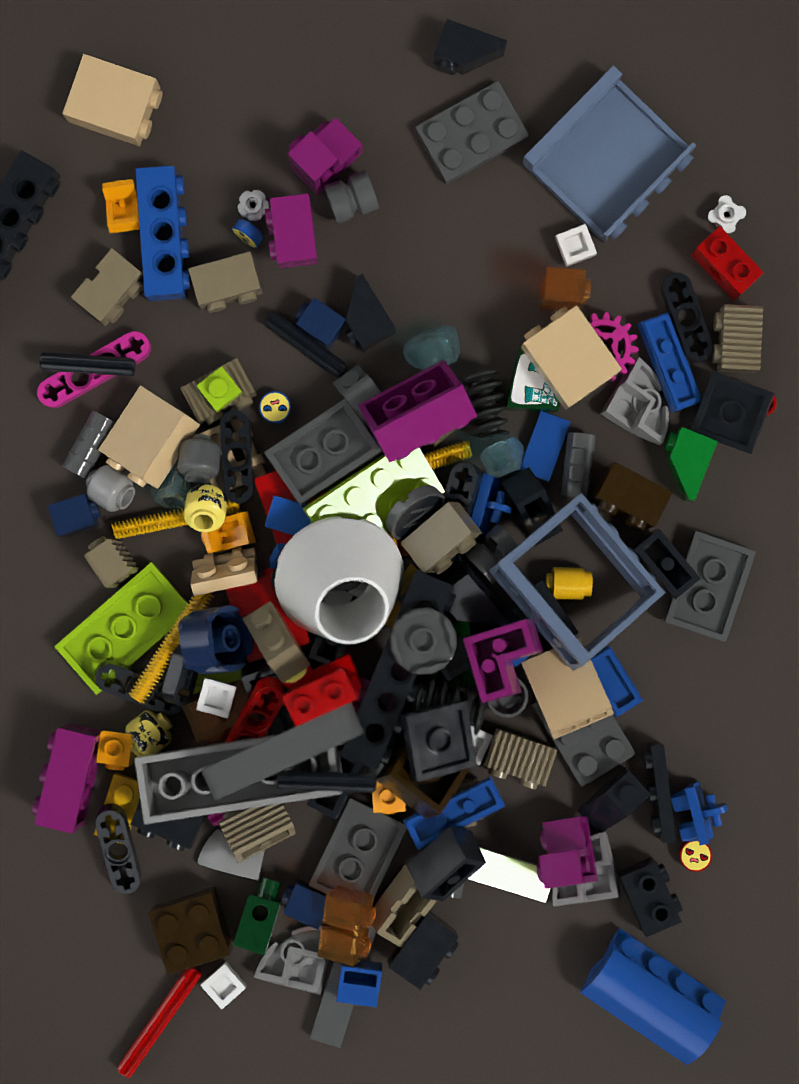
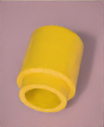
[545,567,593,600]

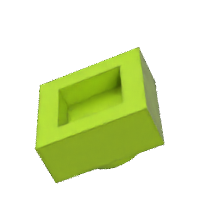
[197,366,243,413]

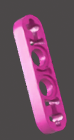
[37,331,151,408]

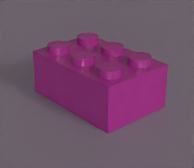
[358,360,477,463]
[32,723,102,834]

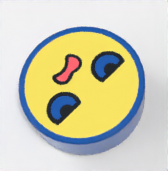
[232,219,264,248]
[259,391,292,424]

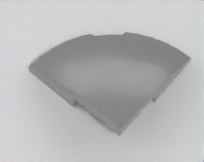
[600,357,669,445]
[197,829,265,880]
[552,832,621,907]
[254,926,332,995]

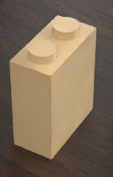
[62,54,163,147]
[521,305,622,410]
[98,386,200,489]
[521,637,614,739]

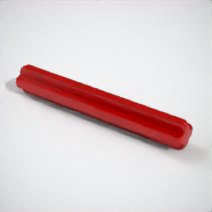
[117,967,202,1078]

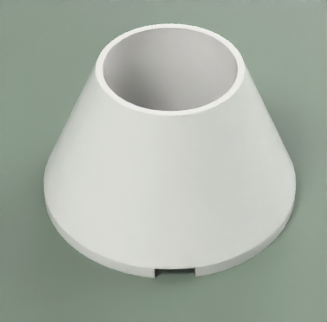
[274,516,404,644]

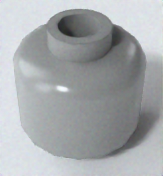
[86,465,135,512]

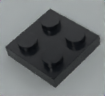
[691,372,775,454]
[401,700,477,782]

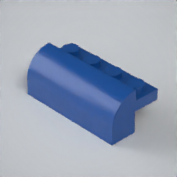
[580,929,726,1065]

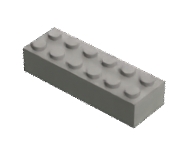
[134,734,343,824]

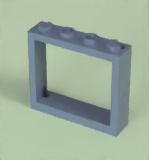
[488,493,665,671]

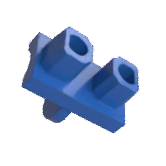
[461,473,513,534]
[671,781,728,845]

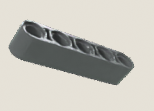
[202,702,365,801]

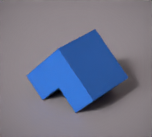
[336,957,382,1008]

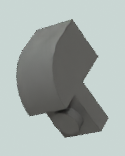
[333,365,381,437]

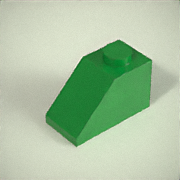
[664,427,718,503]

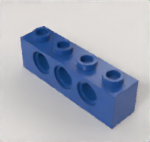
[135,166,192,301]

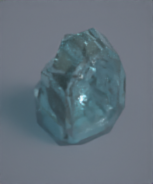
[403,325,460,369]
[480,436,525,478]
[151,459,191,509]

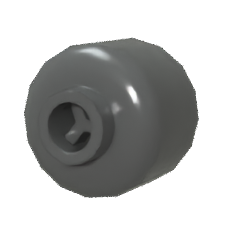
[177,434,221,484]

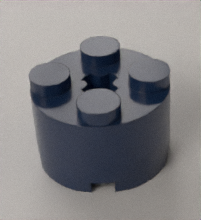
[178,605,254,674]

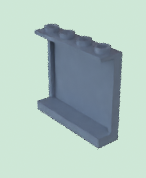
[522,65,696,243]

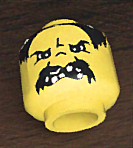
[183,484,228,532]
[125,710,173,757]

